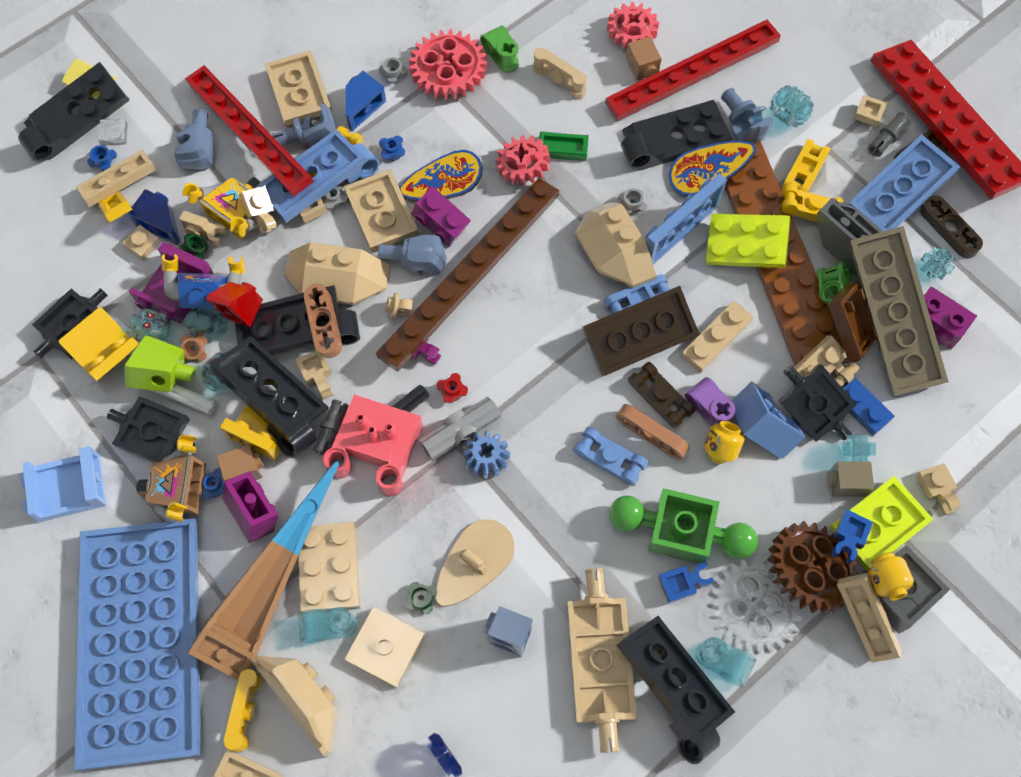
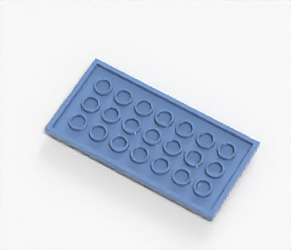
[74,519,201,771]

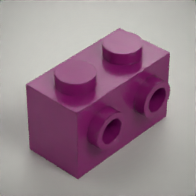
[411,186,471,247]
[924,286,977,349]
[223,471,278,543]

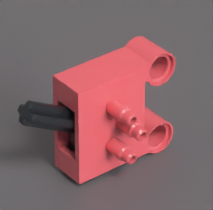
[323,385,430,496]

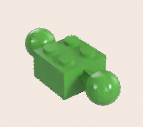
[609,488,758,564]

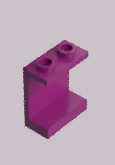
[129,242,214,324]

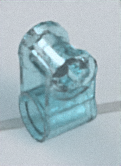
[299,607,357,643]
[695,637,757,687]

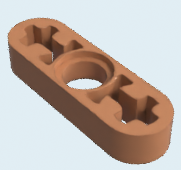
[304,284,342,358]
[615,404,690,460]

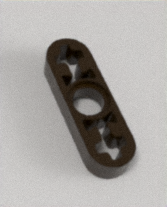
[920,195,983,258]

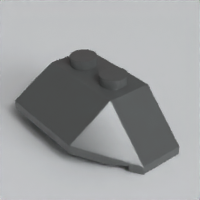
[817,198,883,277]

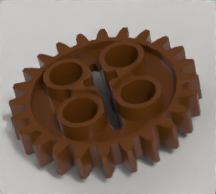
[767,521,860,614]

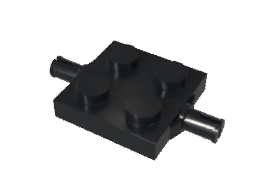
[32,288,108,360]
[778,364,857,442]
[107,396,195,463]

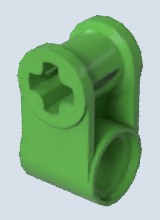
[480,25,519,72]
[817,260,852,306]

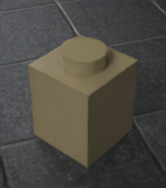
[827,461,874,497]

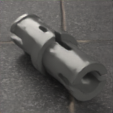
[868,112,911,157]
[313,399,349,456]

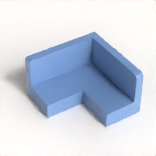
[732,381,806,459]

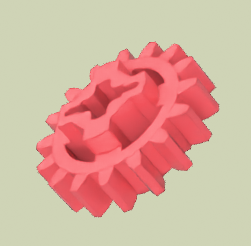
[607,2,659,50]
[495,135,551,186]

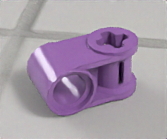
[684,377,735,426]

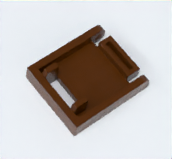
[828,281,876,362]

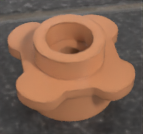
[180,334,207,361]

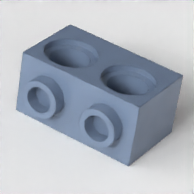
[485,606,533,657]

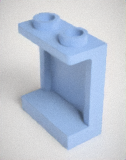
[20,446,106,522]

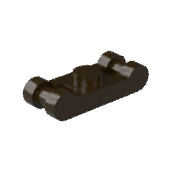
[628,361,696,429]

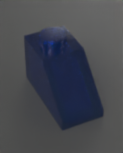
[128,189,181,246]

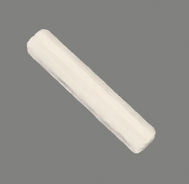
[150,384,217,415]

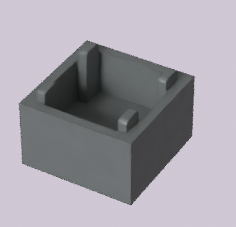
[878,545,950,634]

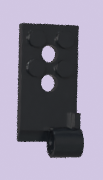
[18,62,130,161]
[621,100,733,171]
[235,285,360,355]
[209,336,328,458]
[617,616,735,764]

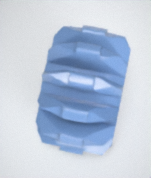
[463,430,510,479]

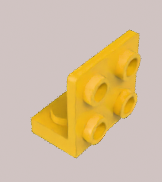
[59,307,139,381]
[220,404,281,461]

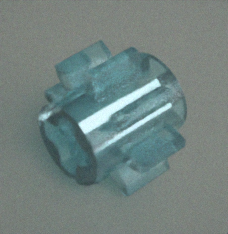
[920,246,955,280]
[840,434,876,462]

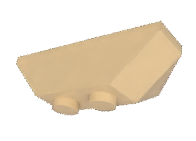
[575,202,657,288]
[284,242,391,305]
[250,656,337,757]

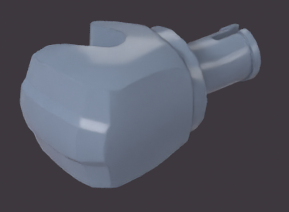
[721,88,773,143]
[272,103,336,148]
[174,109,214,171]
[378,235,447,276]

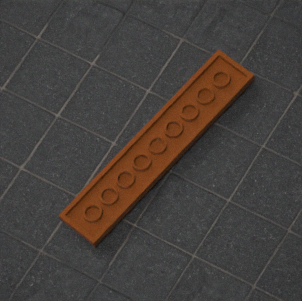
[724,141,849,366]

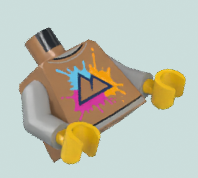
[136,434,206,523]

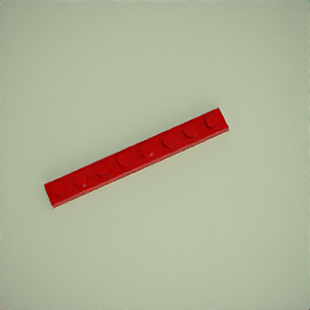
[605,19,781,121]
[185,65,314,197]

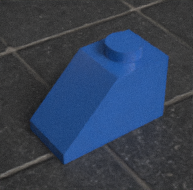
[346,71,386,132]

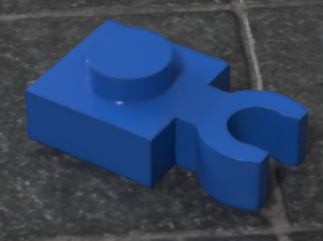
[832,509,873,564]
[658,563,714,604]

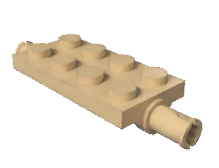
[567,568,637,753]

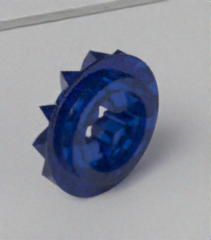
[428,733,462,777]

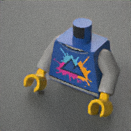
[162,254,245,309]

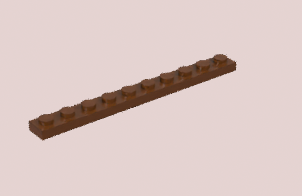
[376,178,559,372]

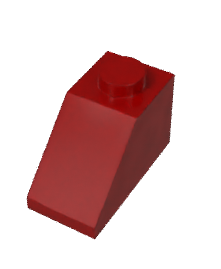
[206,282,263,327]

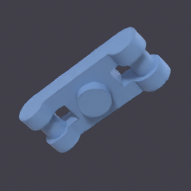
[604,274,670,313]
[573,427,649,486]

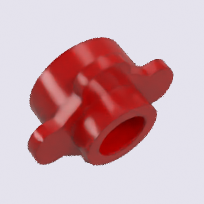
[436,373,468,403]

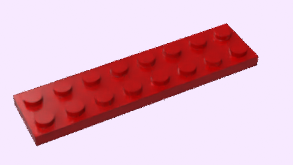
[870,39,1021,200]

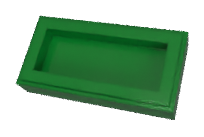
[539,132,589,161]

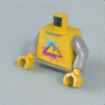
[182,177,261,240]

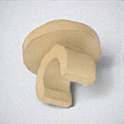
[386,293,413,319]

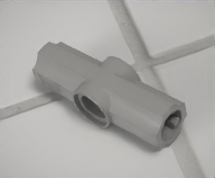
[419,396,501,461]

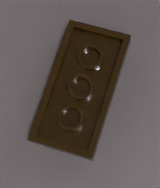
[582,286,700,376]

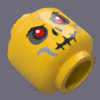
[704,421,745,464]
[868,553,914,601]

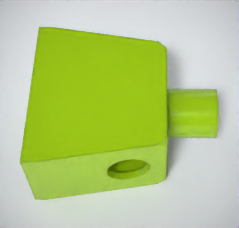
[125,335,196,392]

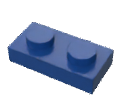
[843,378,895,436]

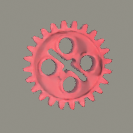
[409,29,487,100]

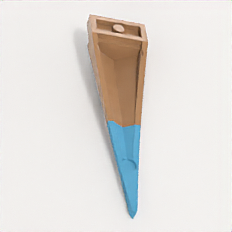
[188,461,339,680]

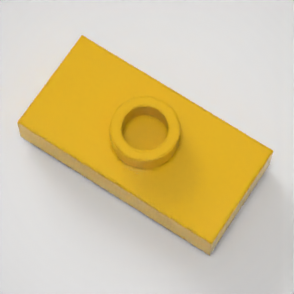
[98,191,133,222]

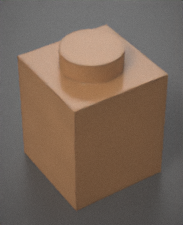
[626,37,662,81]
[217,445,264,482]

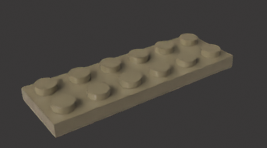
[848,226,949,397]

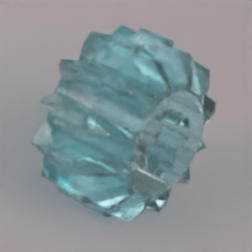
[770,85,814,128]

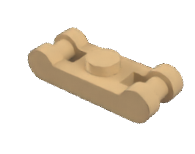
[533,48,587,99]

